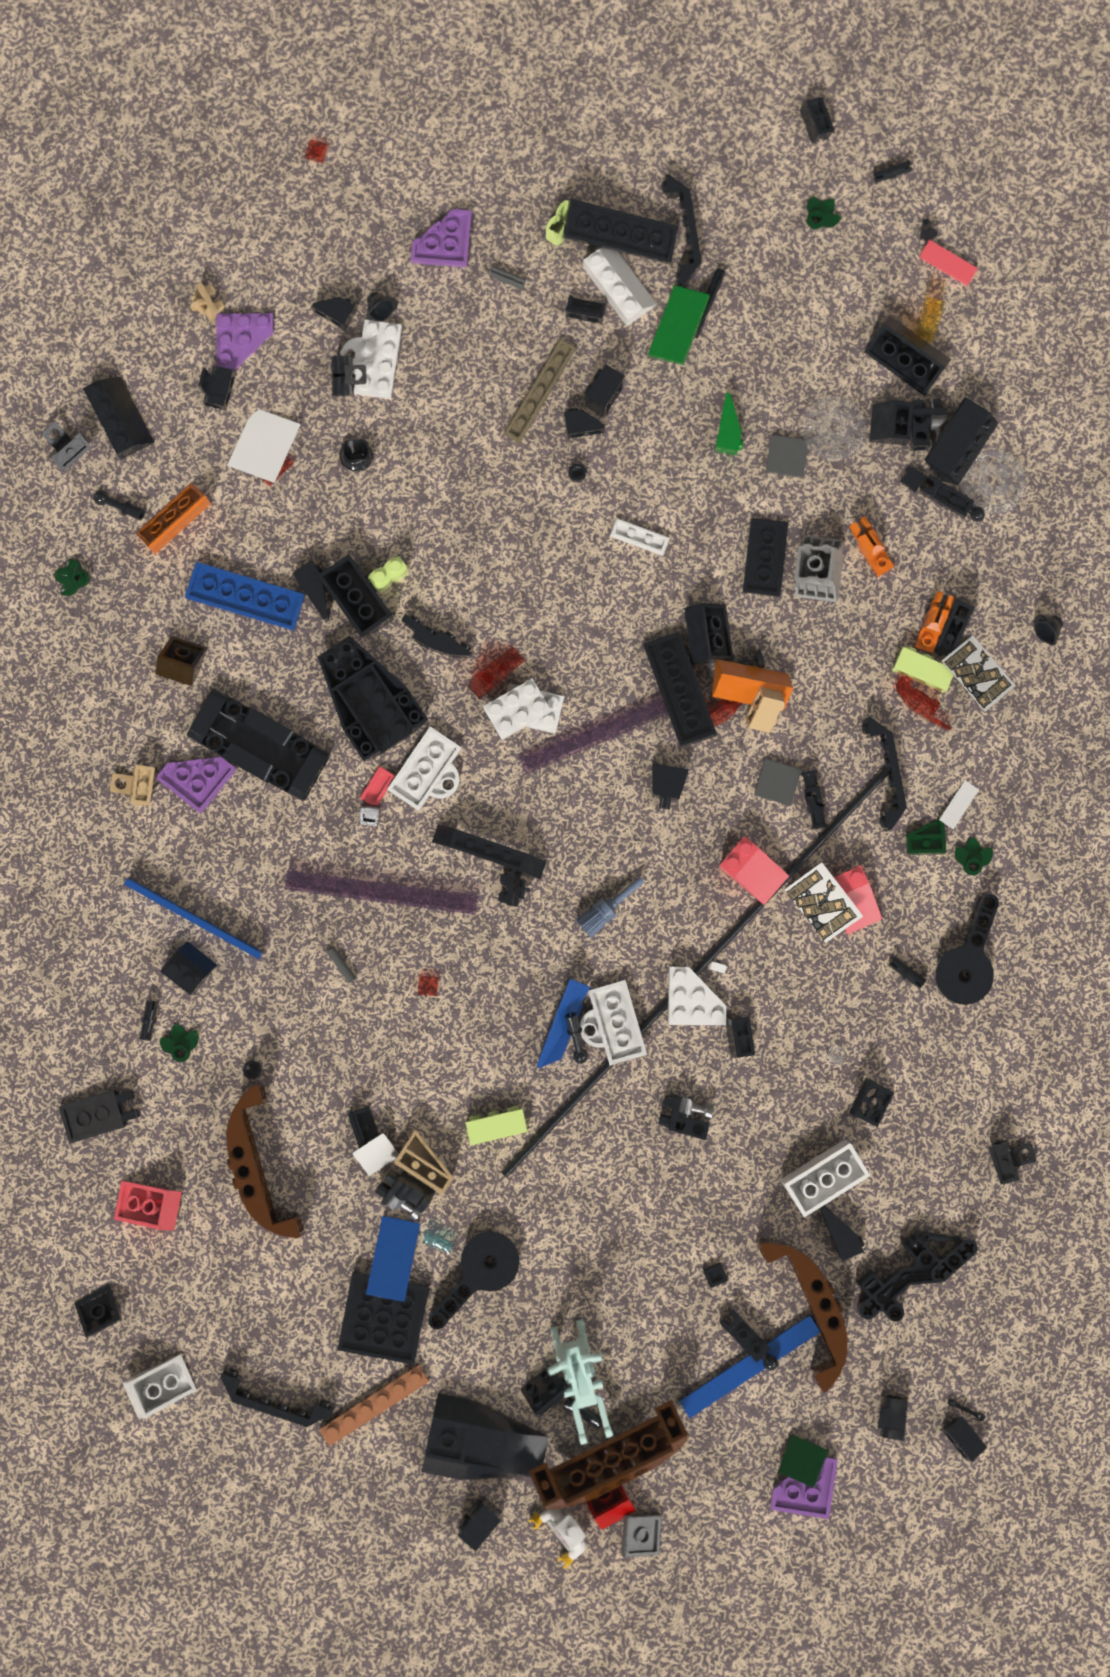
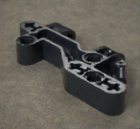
[855,1231,978,1322]

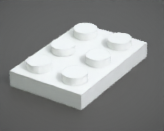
[483,678,552,740]
[506,683,564,734]

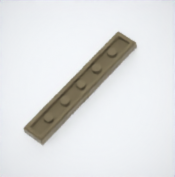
[504,338,577,444]

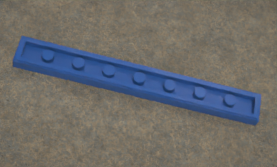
[124,878,264,959]
[679,1315,820,1418]

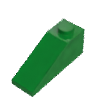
[715,392,744,456]

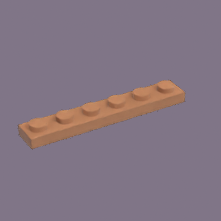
[319,1364,429,1446]

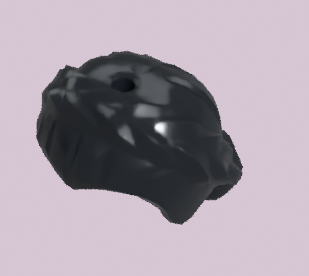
[339,439,374,472]

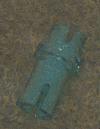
[422,1232,454,1254]

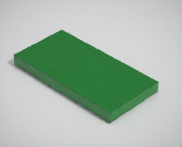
[648,285,710,366]

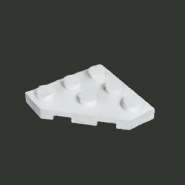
[668,966,726,1025]

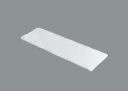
[939,780,979,829]

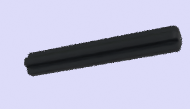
[695,268,726,339]

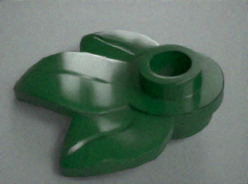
[806,196,841,230]
[54,559,90,596]
[955,837,993,876]
[160,1024,199,1062]

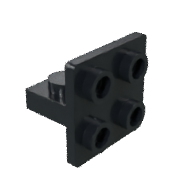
[521,1365,569,1416]

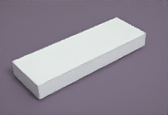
[610,518,670,556]

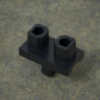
[498,871,531,907]

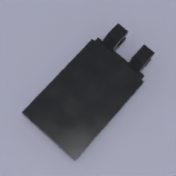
[59,1090,140,1144]

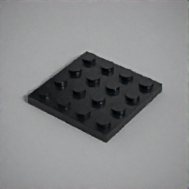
[337,1271,429,1365]

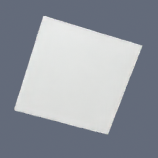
[352,1133,399,1176]

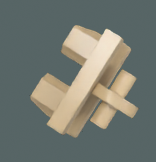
[190,282,224,322]

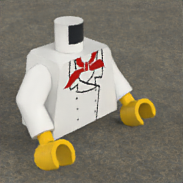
[528,1508,587,1569]

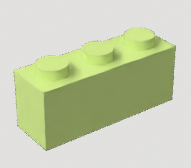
[892,646,954,693]
[465,1106,528,1145]

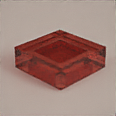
[305,139,328,164]
[418,976,439,996]

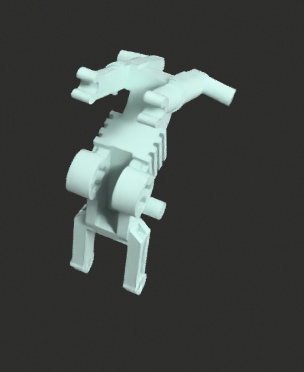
[548,1319,613,1445]

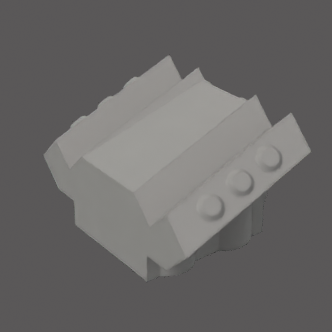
[794,535,845,602]

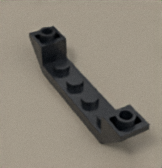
[661,174,702,288]
[862,717,907,832]
[432,824,547,880]
[220,1369,335,1427]

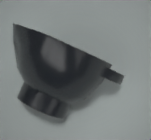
[367,292,398,321]
[1033,615,1063,646]

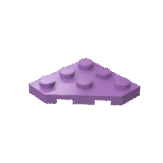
[411,209,472,268]
[216,313,274,370]
[156,757,237,814]
[770,1456,838,1519]

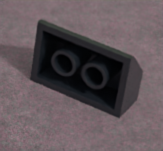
[684,603,734,664]

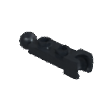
[919,475,985,522]
[719,1309,779,1371]

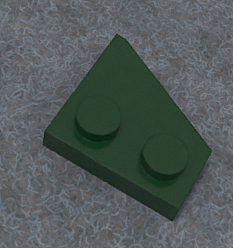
[906,817,946,855]

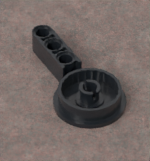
[935,894,999,1005]
[428,1231,519,1330]

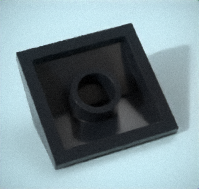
[74,1285,122,1338]

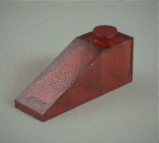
[467,647,525,700]

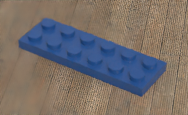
[184,562,306,631]

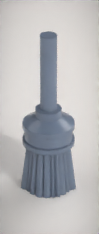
[575,877,644,939]

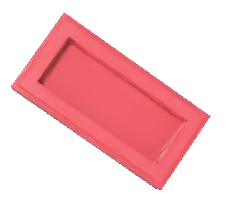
[360,766,396,806]

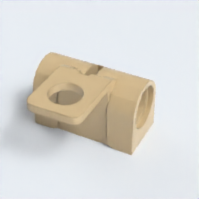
[110,765,155,806]

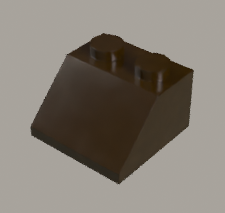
[156,636,207,686]

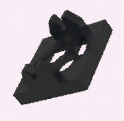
[849,1078,894,1127]

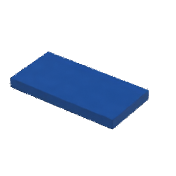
[366,1216,420,1302]

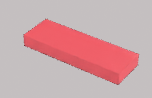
[919,240,978,286]

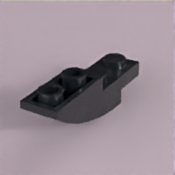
[401,614,472,658]

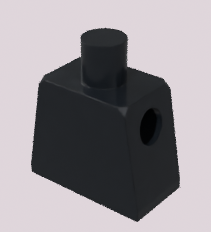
[651,764,689,810]

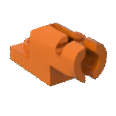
[849,516,894,577]
[914,592,954,654]

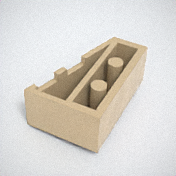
[394,1130,454,1196]

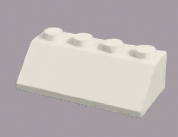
[583,248,657,326]
[780,1139,870,1217]

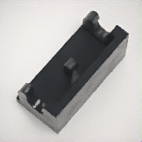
[799,97,835,144]
[565,295,606,324]
[726,1017,755,1058]
[348,1106,379,1148]
[941,1416,988,1462]

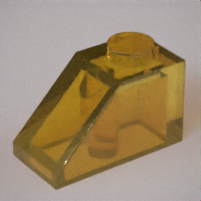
[915,297,945,343]

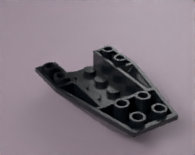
[317,636,428,762]
[422,1393,549,1480]

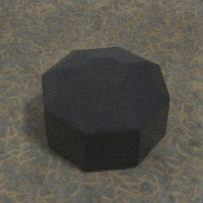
[568,464,586,483]
[243,1060,263,1080]

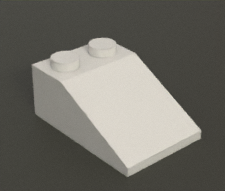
[122,1354,196,1419]

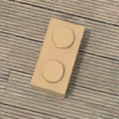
[745,687,785,733]

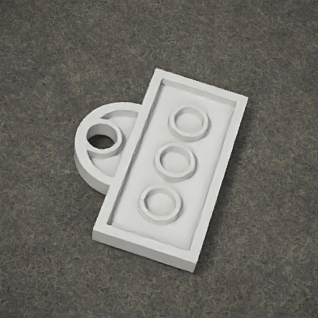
[340,320,402,399]
[387,727,462,811]
[580,980,647,1066]

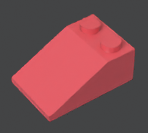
[720,836,789,905]
[834,865,882,935]
[114,1181,182,1231]

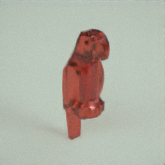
[894,676,951,731]
[708,700,743,727]

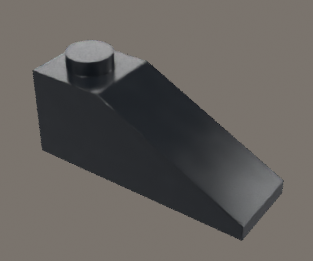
[292,561,329,623]
[934,596,978,657]
[820,1205,865,1261]

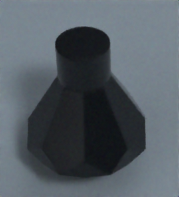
[920,219,938,241]

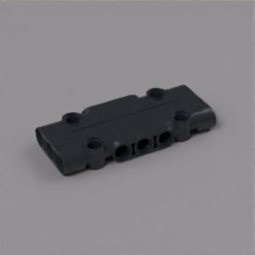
[187,689,331,802]

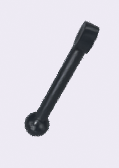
[947,1399,985,1421]

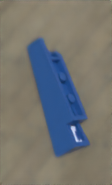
[536,979,590,1068]

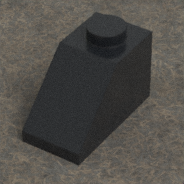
[311,297,357,330]
[564,408,605,439]

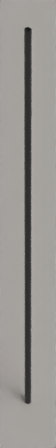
[501,769,889,1178]

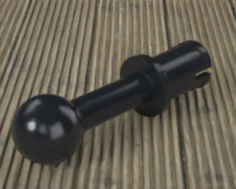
[93,490,145,521]
[565,1012,588,1064]

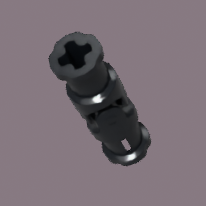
[801,770,828,830]

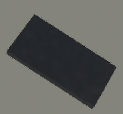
[742,518,788,597]

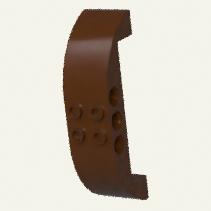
[226,1083,305,1239]
[756,1239,848,1393]
[529,1400,689,1509]

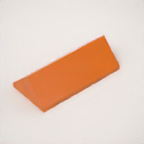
[135,483,211,554]
[712,659,793,711]

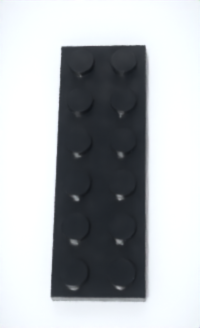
[562,199,678,264]
[643,632,717,748]

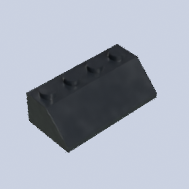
[864,316,951,396]
[83,377,155,460]
[924,397,998,485]
[317,554,394,638]

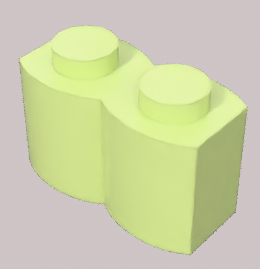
[546,200,569,246]
[368,556,408,593]

